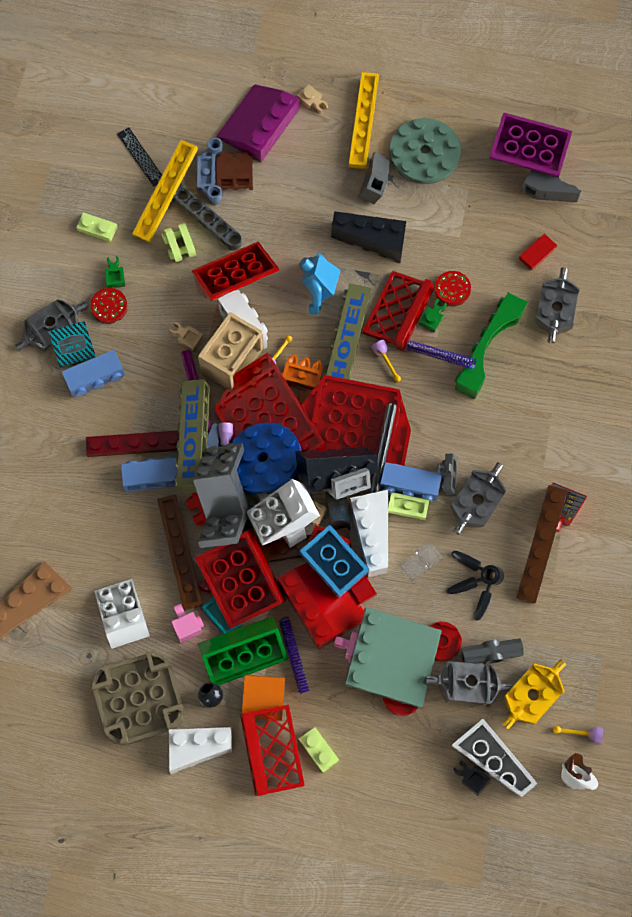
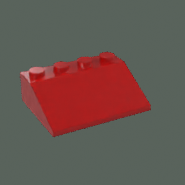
[192,241,279,301]
[195,530,286,629]
[277,563,364,650]

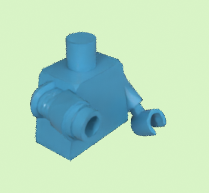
[299,253,340,315]

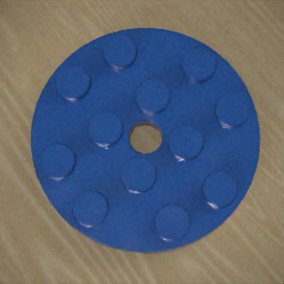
[232,423,302,495]

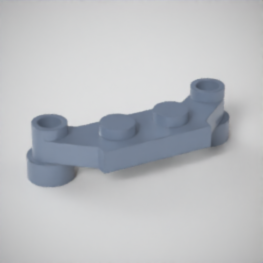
[197,137,222,205]

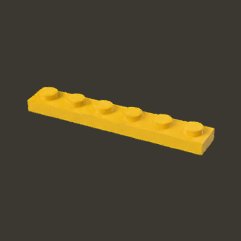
[349,72,379,169]
[132,140,198,243]

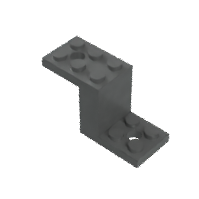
[193,443,250,548]

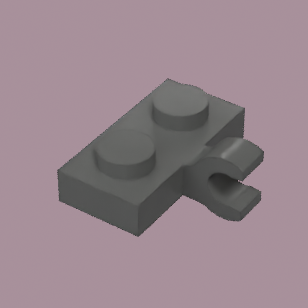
[437,453,457,496]

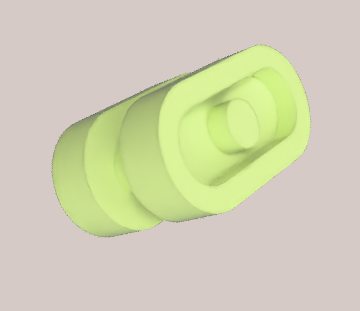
[162,223,196,263]

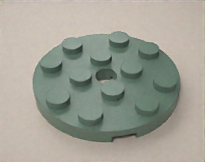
[390,118,461,184]

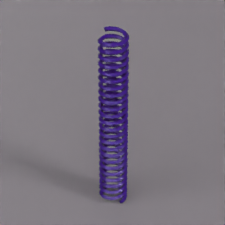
[406,340,476,369]
[279,616,310,694]

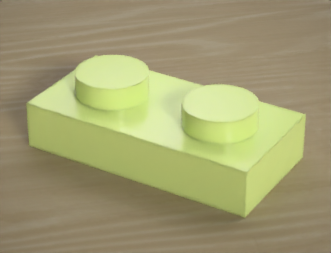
[76,212,117,242]
[388,492,429,520]
[299,727,339,773]

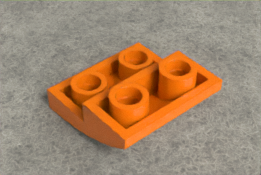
[242,675,285,721]

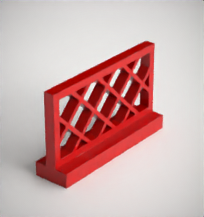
[362,271,434,351]
[240,705,305,796]

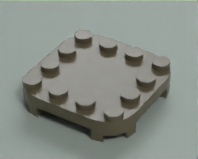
[92,651,184,745]

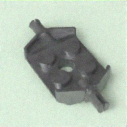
[535,267,580,344]
[15,299,88,352]
[450,462,506,535]
[425,661,512,707]

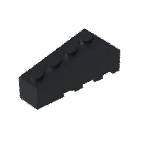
[331,211,406,264]
[295,447,378,494]

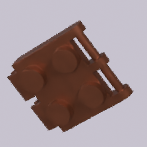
[216,151,253,191]

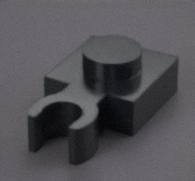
[454,760,491,796]

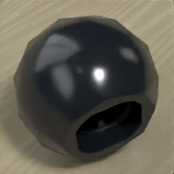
[198,682,223,708]

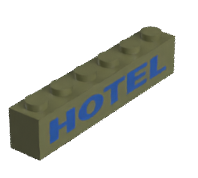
[322,283,371,380]
[175,379,210,494]

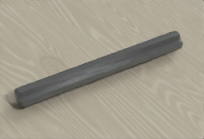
[368,403,397,494]

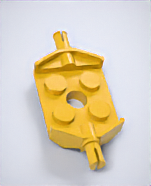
[502,659,566,730]

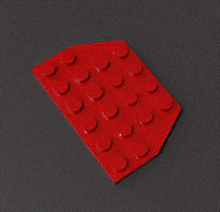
[214,352,326,462]
[301,375,411,466]

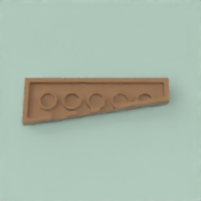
[0,561,72,640]

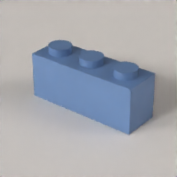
[62,350,125,397]
[121,456,178,492]
[380,462,442,502]

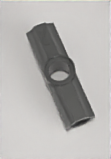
[461,638,524,664]

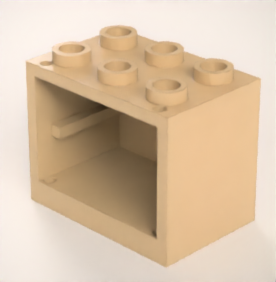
[198,312,263,390]

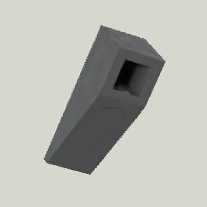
[358,151,390,204]
[521,170,581,202]

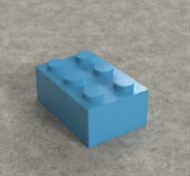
[300,525,370,598]

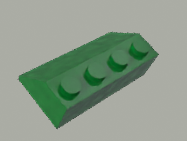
[197,616,288,685]

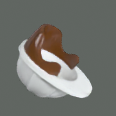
[561,753,598,790]

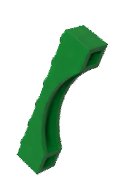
[454,292,528,399]

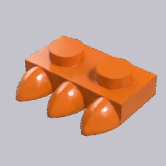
[282,354,323,389]

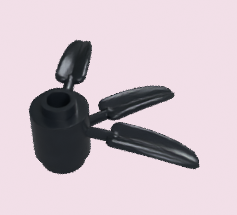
[447,551,504,621]

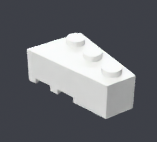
[169,727,232,774]

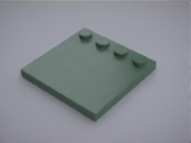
[344,607,442,708]

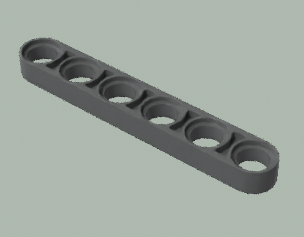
[172,183,242,250]

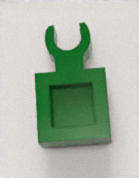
[105,256,125,288]
[418,299,447,333]

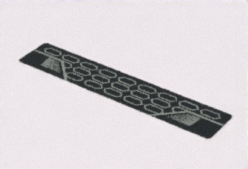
[118,127,162,187]

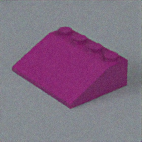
[216,84,299,162]
[489,112,572,177]

